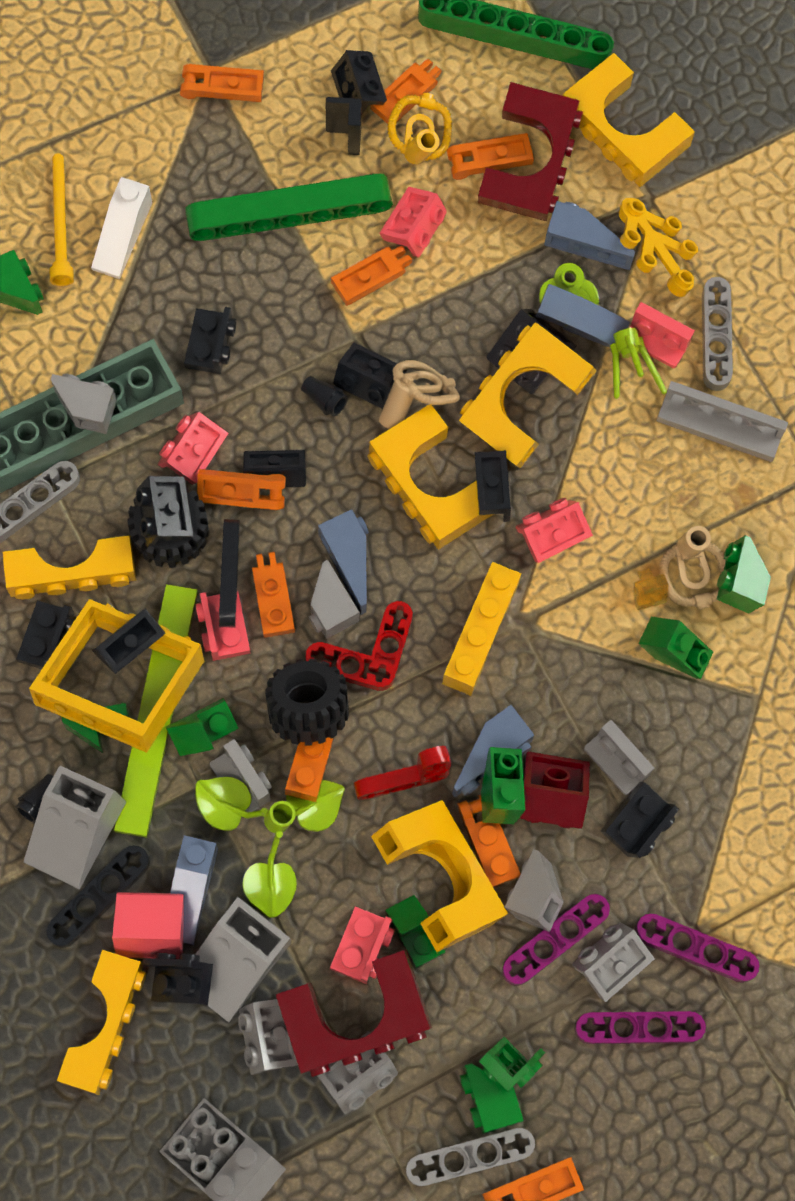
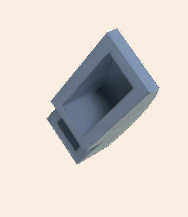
[536,284,630,348]

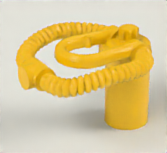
[387,93,452,165]

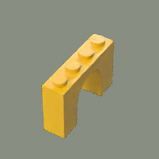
[562,53,695,187]
[459,322,597,468]
[367,404,494,550]
[371,800,508,952]

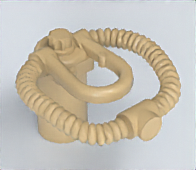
[379,360,460,429]
[659,526,726,610]

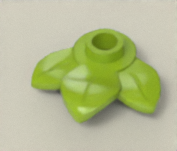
[539,263,599,305]

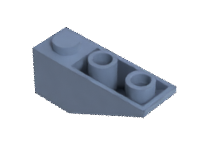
[452,705,534,797]

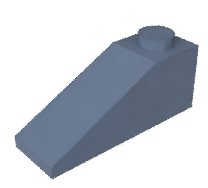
[544,201,635,271]
[318,509,369,615]
[170,835,218,945]

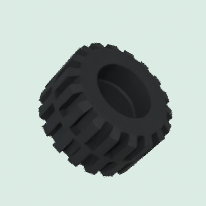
[127,486,209,568]
[265,659,349,746]

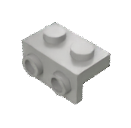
[210,739,272,812]

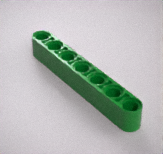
[418,0,614,69]
[185,174,393,241]

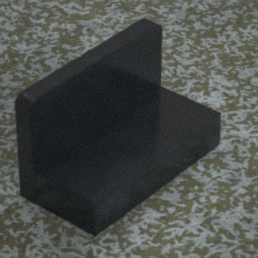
[325,97,362,155]
[474,450,511,522]

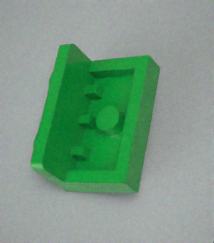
[479,1037,545,1091]

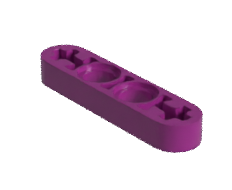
[502,894,610,986]
[635,913,760,983]
[574,1011,706,1044]

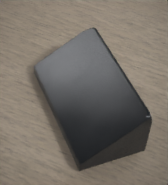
[243,450,306,487]
[92,608,166,674]

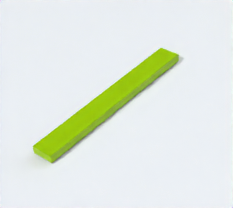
[114,584,198,838]

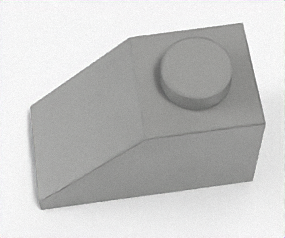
[308,560,360,639]

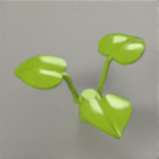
[195,777,345,918]

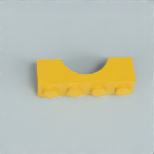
[3,536,137,600]
[442,562,522,696]
[57,950,146,1095]

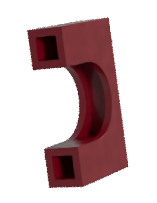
[478,82,583,221]
[275,950,432,1077]

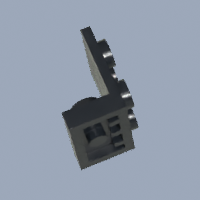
[487,309,577,394]

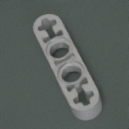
[702,277,733,391]
[0,461,80,543]
[406,1128,535,1186]

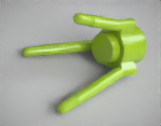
[610,328,667,399]

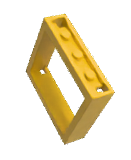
[29,599,204,753]

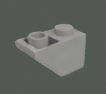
[51,374,117,434]
[505,849,564,932]

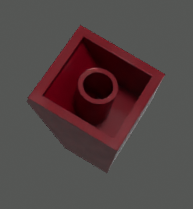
[519,752,590,829]

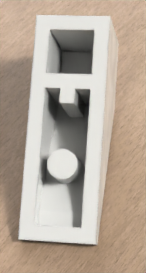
[91,177,152,279]

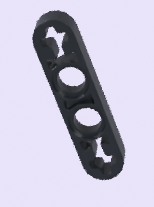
[219,519,240,628]
[46,845,150,948]

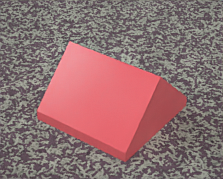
[112,892,184,959]

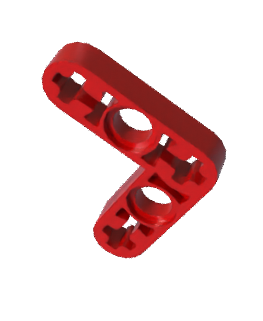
[305,601,413,691]
[353,746,451,800]

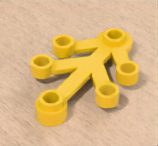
[619,198,698,297]

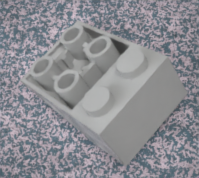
[23,766,126,889]
[195,897,291,1023]
[159,1098,286,1201]

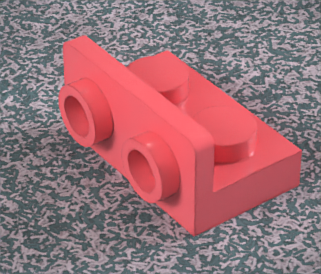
[380,187,447,257]
[629,302,695,368]
[158,412,229,485]
[516,498,593,563]
[195,591,251,661]
[330,906,396,984]

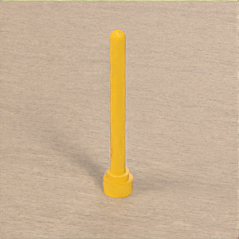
[49,153,74,286]

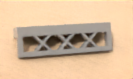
[656,381,788,462]

